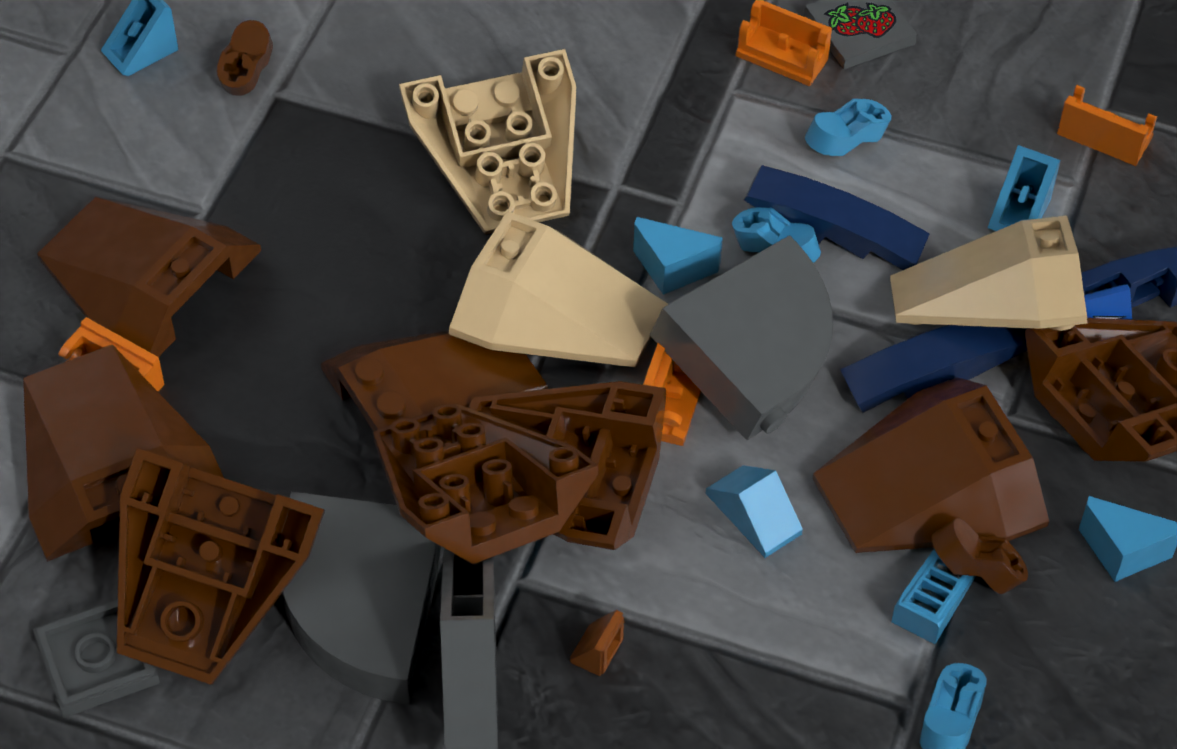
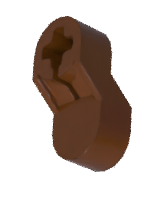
[217,20,273,96]
[932,518,1028,594]

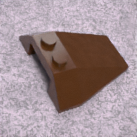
[1025,318,1177,462]
[321,331,548,431]
[469,381,667,550]
[117,448,325,685]

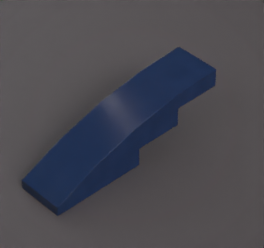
[744,165,930,270]
[1081,247,1177,308]
[840,325,1027,413]

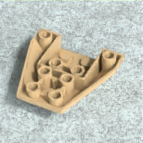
[399,49,577,234]
[449,211,668,367]
[890,216,1087,331]

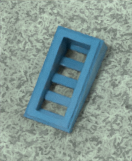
[891,549,976,644]

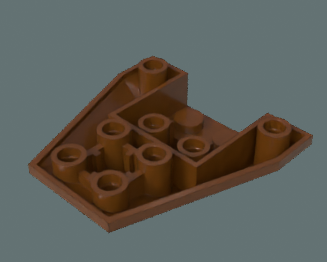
[37,197,261,357]
[23,344,224,562]
[812,377,1049,553]
[373,403,599,564]

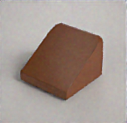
[570,610,624,676]

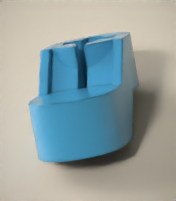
[805,99,891,156]
[732,207,821,263]
[919,663,987,749]

